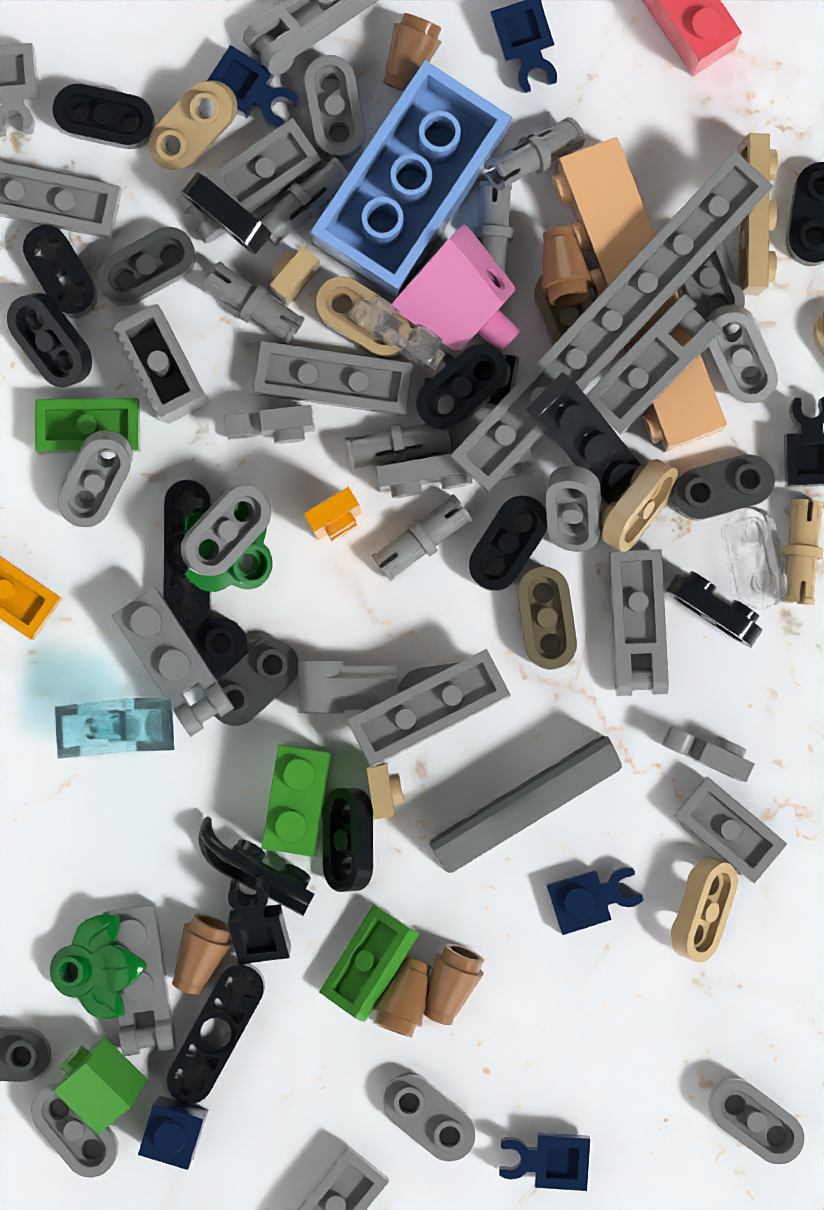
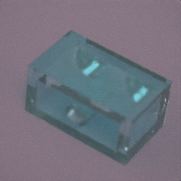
[55,698,175,759]

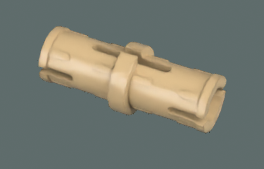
[782,499,824,605]

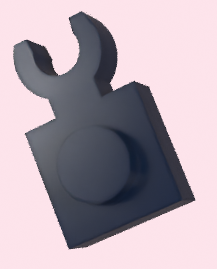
[490,0,557,93]
[207,45,299,129]
[546,867,644,936]
[499,1132,590,1191]

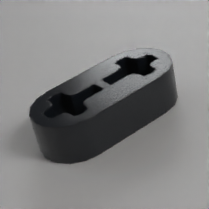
[180,172,272,255]
[23,225,98,318]

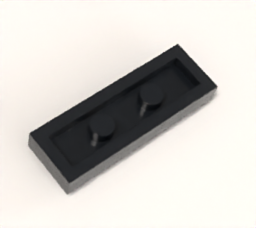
[526,372,641,505]

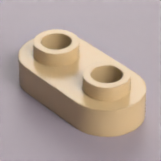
[149,80,237,170]
[316,276,410,358]
[600,459,678,552]
[671,857,738,963]

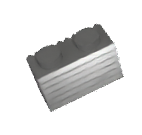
[113,304,209,424]

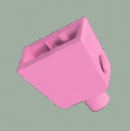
[390,224,521,352]

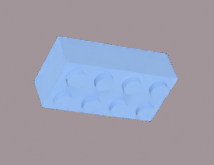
[310,60,512,298]

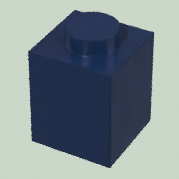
[138,1096,209,1170]

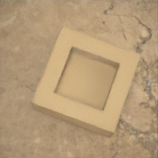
[270,246,321,306]
[366,764,404,820]

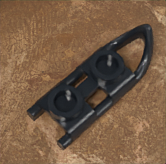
[198,816,315,916]

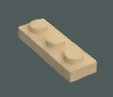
[738,133,778,296]

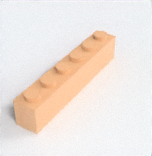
[552,137,727,452]

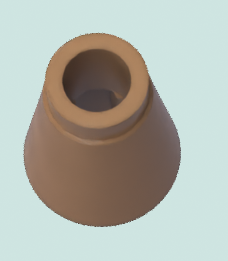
[383,13,442,92]
[542,226,593,307]
[172,913,232,995]
[424,943,484,1025]
[373,957,432,1038]

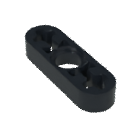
[163,479,212,629]
[167,963,265,1104]

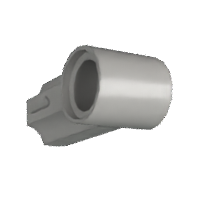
[297,661,399,713]

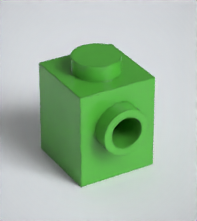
[53,1037,148,1135]

